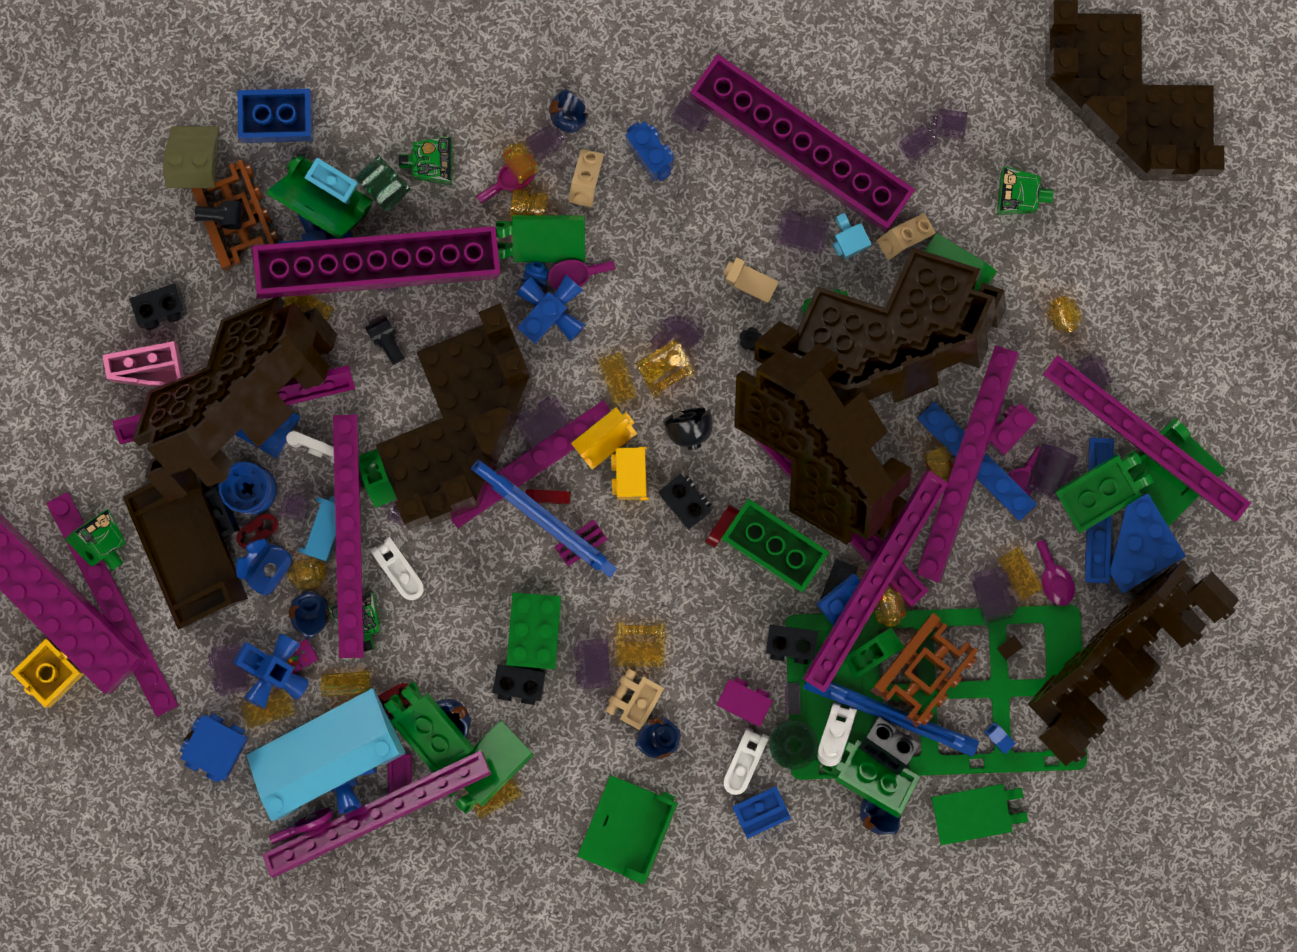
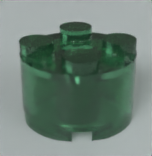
[355,155,411,212]
[769,720,819,770]

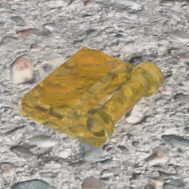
[635,339,696,398]
[615,622,665,667]

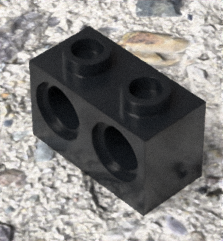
[129,283,187,330]
[658,474,712,531]
[765,624,818,665]
[492,664,546,705]
[858,717,920,775]

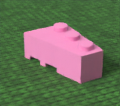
[102,341,184,388]

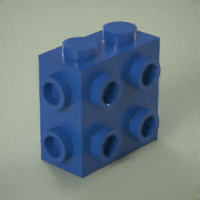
[625,121,674,182]
[180,713,249,783]

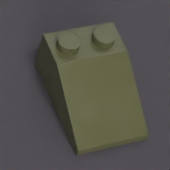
[163,126,220,188]

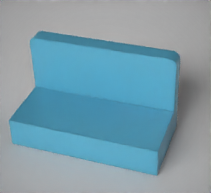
[305,158,359,205]

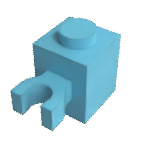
[832,213,872,260]

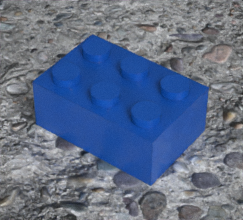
[237,88,314,143]

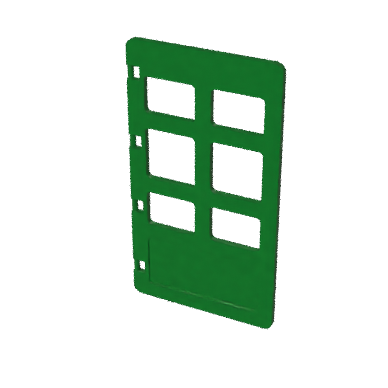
[785,605,1087,780]

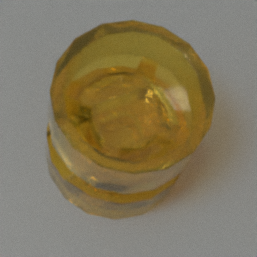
[510,189,548,219]

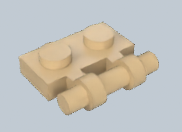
[605,668,664,730]

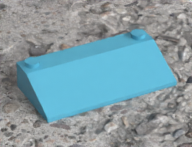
[246,688,406,821]

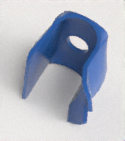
[236,539,293,595]

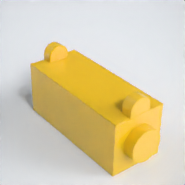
[571,407,637,470]

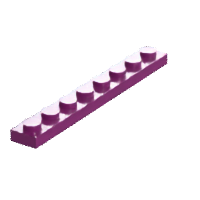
[451,400,611,529]

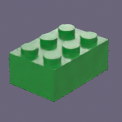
[506,592,562,670]

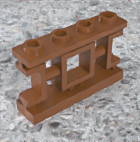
[191,159,279,271]
[870,613,978,727]

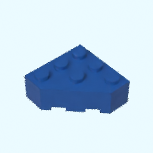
[1110,493,1187,594]

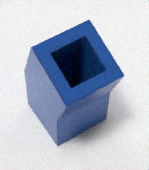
[983,722,1016,754]

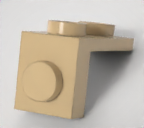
[569,149,604,207]
[876,214,936,261]
[724,257,778,303]

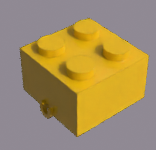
[611,447,649,501]
[11,638,84,708]

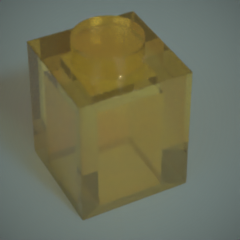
[501,141,539,184]

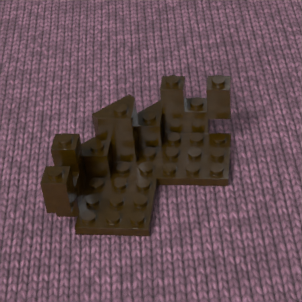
[1045,0,1225,181]
[794,247,1006,404]
[133,297,337,502]
[376,303,533,530]
[734,321,912,545]
[1028,560,1239,766]

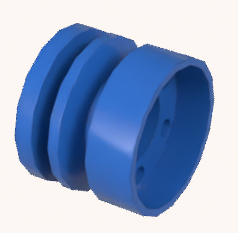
[219,462,277,515]

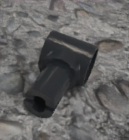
[195,201,243,230]
[365,316,405,365]

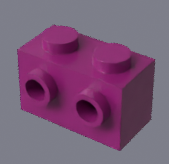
[989,403,1038,457]
[716,677,773,727]

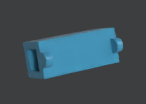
[298,496,336,562]

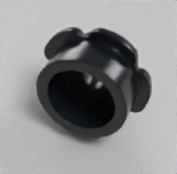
[739,327,762,351]

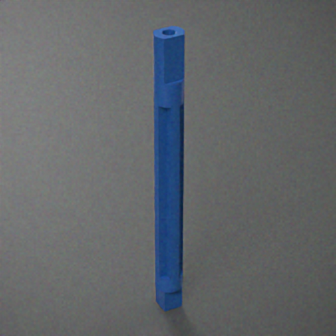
[471,460,617,577]
[804,681,979,757]

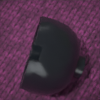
[663,407,713,450]

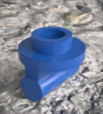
[522,262,549,287]

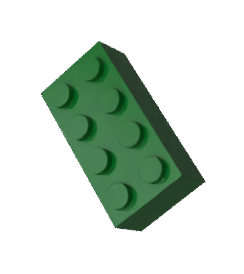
[721,498,829,594]

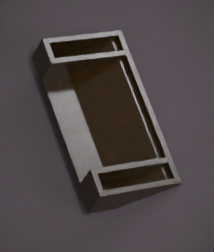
[123,468,248,630]

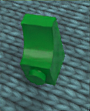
[359,449,397,508]
[845,628,904,678]

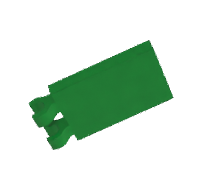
[495,215,585,263]
[1054,451,1154,534]
[384,681,474,773]
[448,721,534,814]
[821,740,920,818]
[931,784,1029,845]

